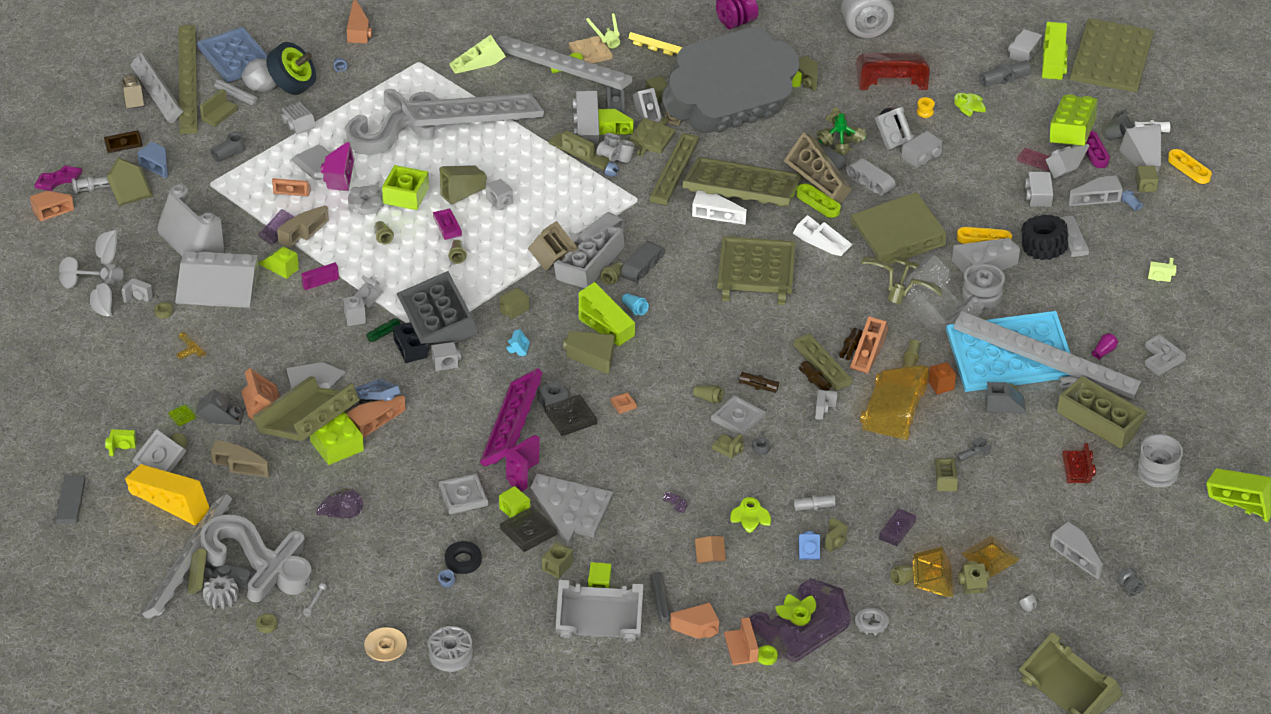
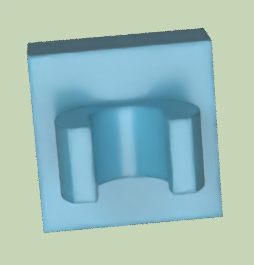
[506,329,530,356]

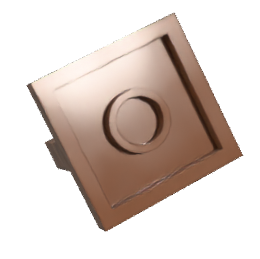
[241,368,280,420]

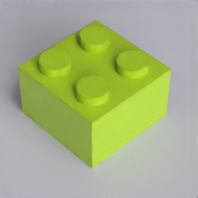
[382,165,429,210]
[310,412,364,465]

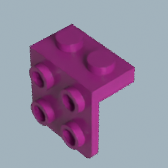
[506,435,540,492]

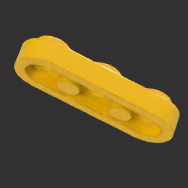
[1168,149,1212,184]
[957,227,1012,244]

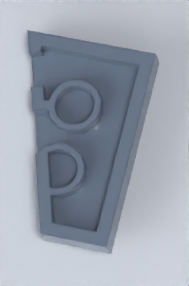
[355,378,400,401]

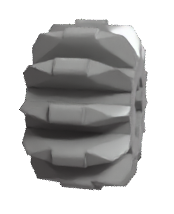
[203,575,239,610]

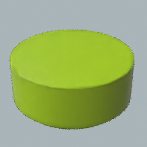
[758,645,778,665]

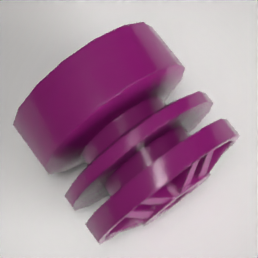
[716,0,758,29]

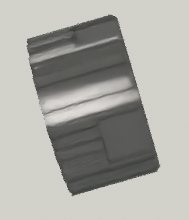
[752,437,770,455]

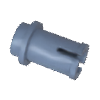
[1121,190,1143,211]

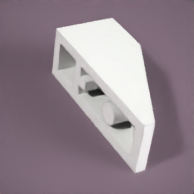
[692,190,747,225]

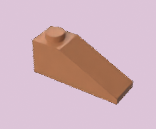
[347,0,372,43]
[850,316,889,373]
[346,396,406,438]

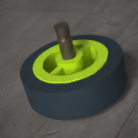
[266,42,316,95]

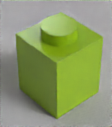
[588,562,611,588]

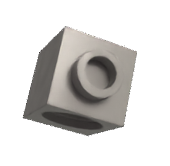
[486,178,513,210]
[343,295,366,326]
[431,342,461,371]

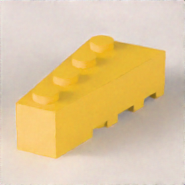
[125,464,210,526]

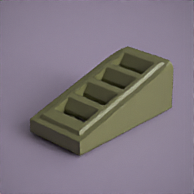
[935,458,958,491]

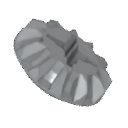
[855,608,889,636]

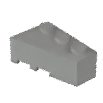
[573,91,599,144]

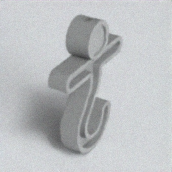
[346,89,437,155]
[200,515,311,602]

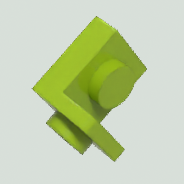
[105,429,137,456]

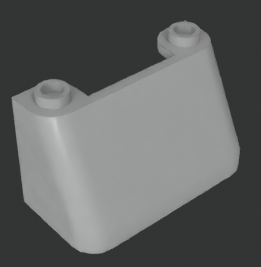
[157,183,225,256]
[556,580,644,642]

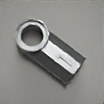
[210,132,245,162]

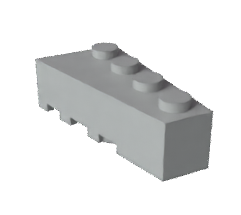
[554,225,625,288]

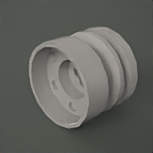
[1137,434,1183,487]

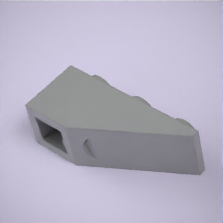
[1045,144,1089,179]

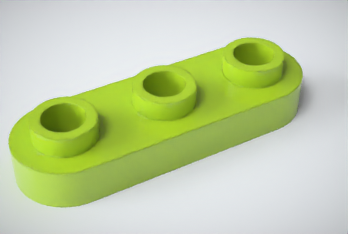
[796,184,841,218]

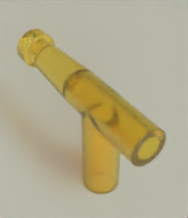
[176,332,206,360]

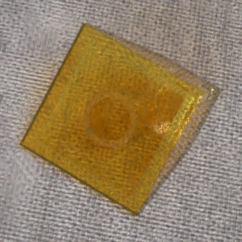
[961,535,1020,579]

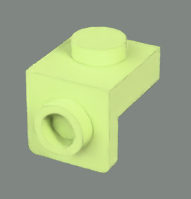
[1148,258,1177,282]

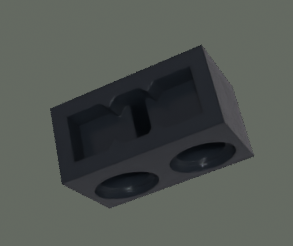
[393,322,429,363]

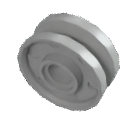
[428,626,473,672]

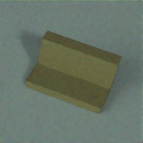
[200,89,238,127]

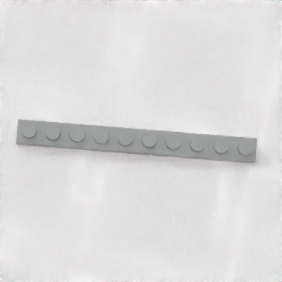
[496,36,632,90]
[954,311,1141,400]

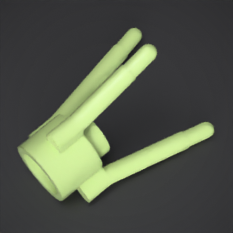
[586,13,620,48]

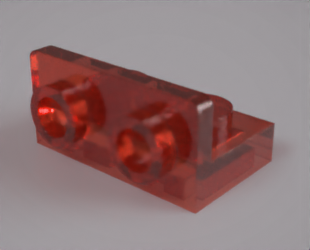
[1062,443,1096,483]

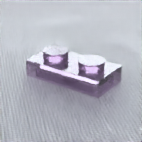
[879,508,917,547]

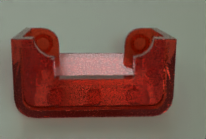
[856,53,930,90]

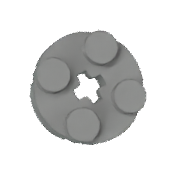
[348,185,384,215]

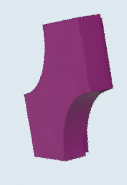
[34,165,82,191]

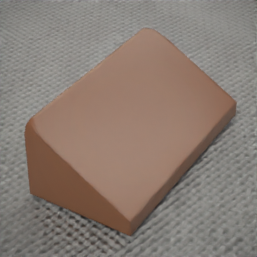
[272,178,311,197]

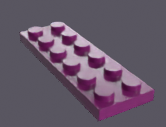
[480,368,543,466]

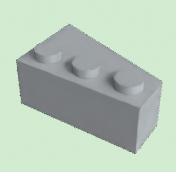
[952,238,1020,272]

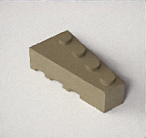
[784,132,852,203]

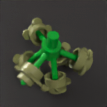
[816,107,867,155]

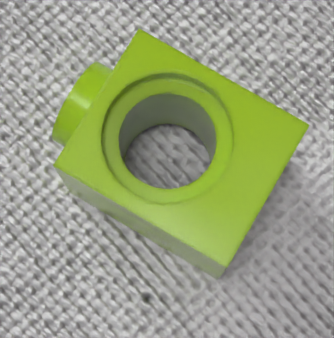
[499,486,530,521]

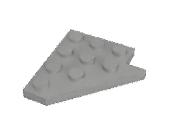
[530,474,613,545]

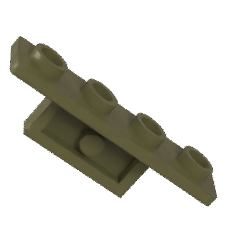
[549,130,614,170]

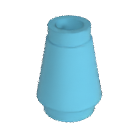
[622,293,649,315]

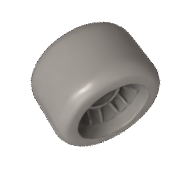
[841,0,895,38]

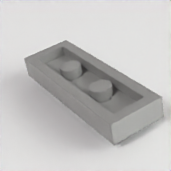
[1060,216,1089,257]

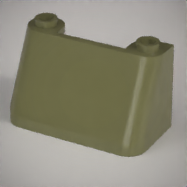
[1018,632,1123,714]

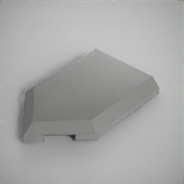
[293,144,330,180]
[286,362,346,389]

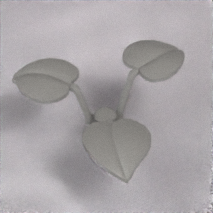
[59,230,123,316]

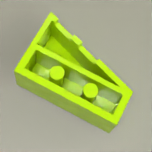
[1042,22,1068,80]
[579,282,635,346]
[1206,468,1271,522]

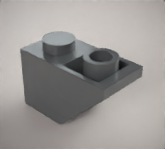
[985,382,1026,413]
[196,389,244,425]

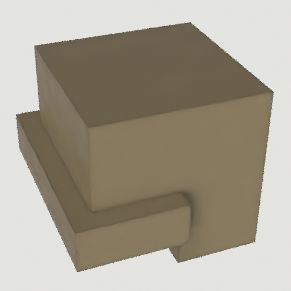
[528,221,578,271]

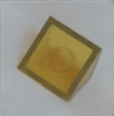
[913,547,954,597]

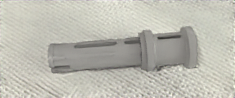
[71,176,110,195]

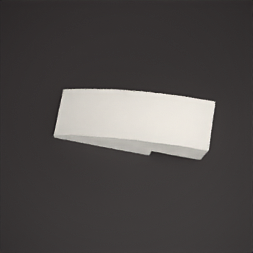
[793,215,852,256]

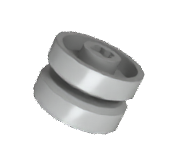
[962,263,1005,309]

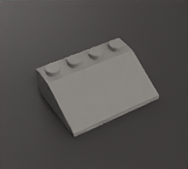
[175,251,259,308]

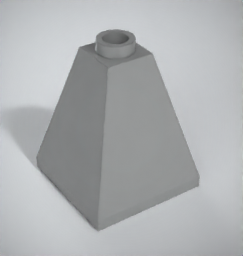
[1119,124,1161,174]

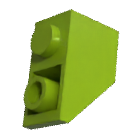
[598,109,634,135]

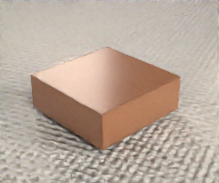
[611,392,637,414]

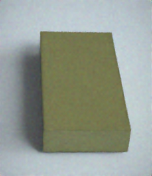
[187,548,207,594]

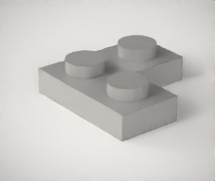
[1145,334,1186,376]

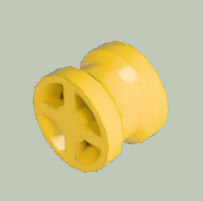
[916,97,935,118]

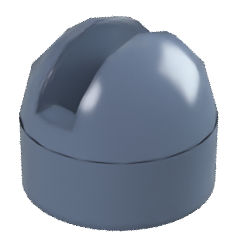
[333,57,347,72]
[604,161,619,177]
[438,570,455,588]

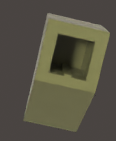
[798,55,818,91]

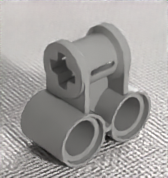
[597,133,635,163]

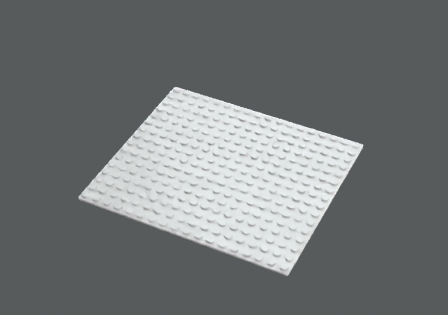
[210,62,638,323]

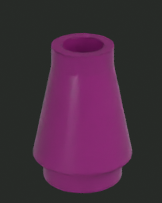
[1092,333,1118,360]

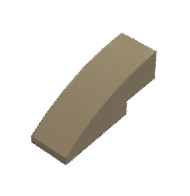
[277,205,329,248]
[211,440,270,477]

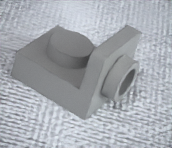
[354,275,383,308]
[121,278,153,303]
[815,390,837,420]

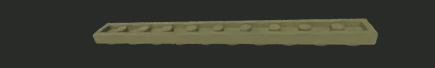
[178,25,198,134]

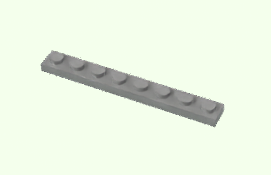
[142,493,232,619]

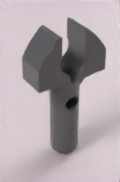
[957,438,992,461]

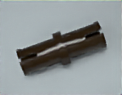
[839,328,863,360]
[799,361,832,391]
[739,371,779,393]

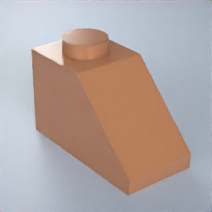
[30,191,74,221]
[670,603,719,639]

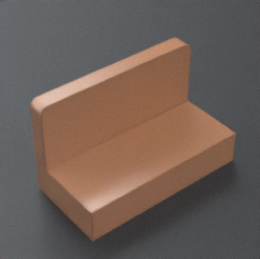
[724,617,758,665]

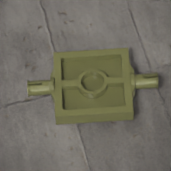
[629,117,676,157]

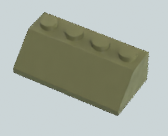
[1057,376,1147,449]

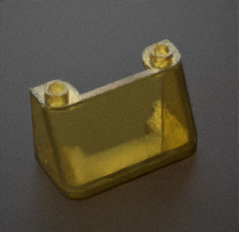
[860,365,929,441]

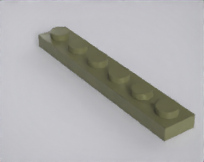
[650,133,699,206]

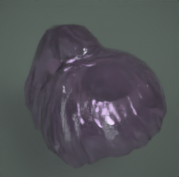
[316,487,364,519]

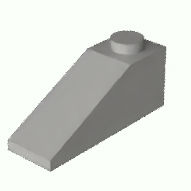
[1068,175,1123,206]
[1050,522,1103,579]

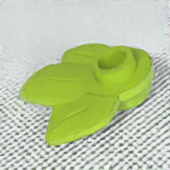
[954,93,986,117]
[730,497,771,533]
[775,594,816,626]

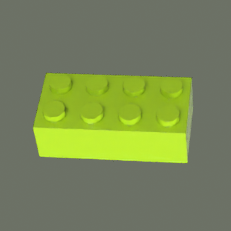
[1050,94,1098,146]

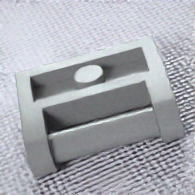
[874,106,915,150]

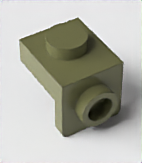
[825,517,848,552]

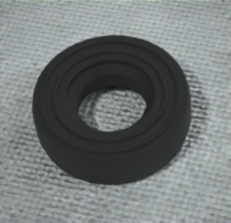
[445,541,482,574]

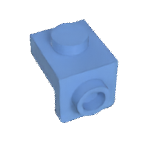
[798,531,820,560]

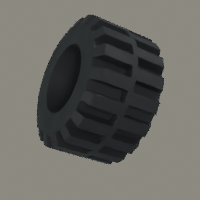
[1021,214,1068,260]

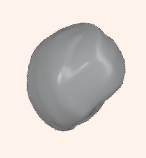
[241,58,277,92]

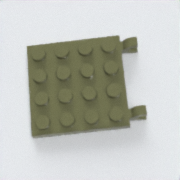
[717,236,796,305]

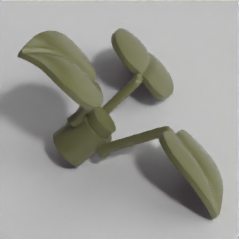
[861,257,942,304]

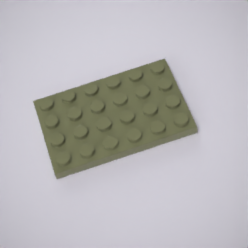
[1070,18,1154,92]
[683,157,802,206]

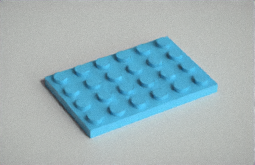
[945,311,1072,392]

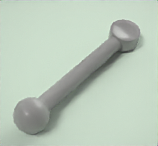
[303,583,327,616]

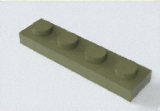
[793,334,852,391]

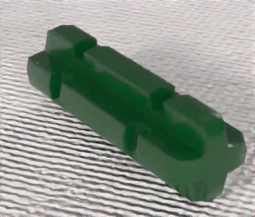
[366,318,400,342]

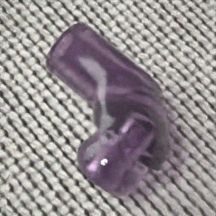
[663,491,688,513]

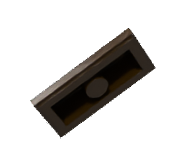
[104,130,143,153]

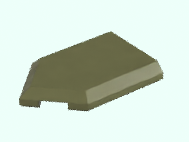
[107,157,154,206]

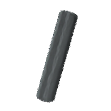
[651,572,670,623]

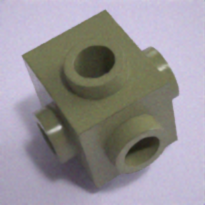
[958,561,989,594]

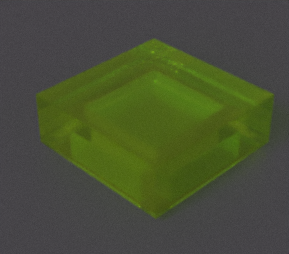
[168,404,196,427]

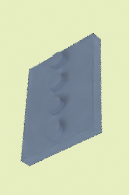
[197,27,267,83]

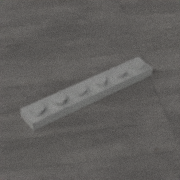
[130,53,183,123]

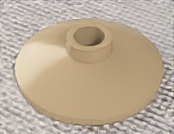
[364,627,407,661]

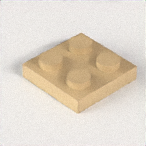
[569,36,612,63]

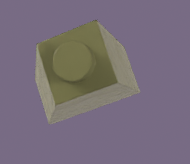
[439,165,487,205]
[563,331,614,374]

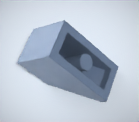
[137,142,168,178]

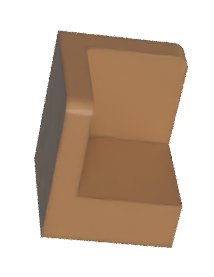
[695,536,726,563]

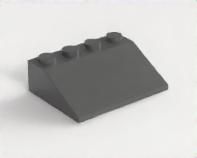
[396,271,478,344]

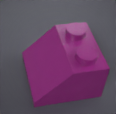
[321,142,355,191]

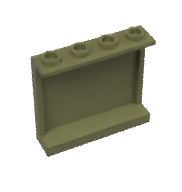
[851,192,946,267]
[253,376,359,441]

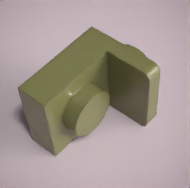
[712,434,744,458]

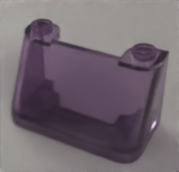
[749,578,851,662]

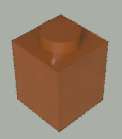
[928,362,956,394]

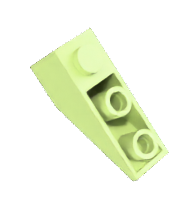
[449,35,506,74]

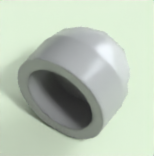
[1019,594,1037,612]

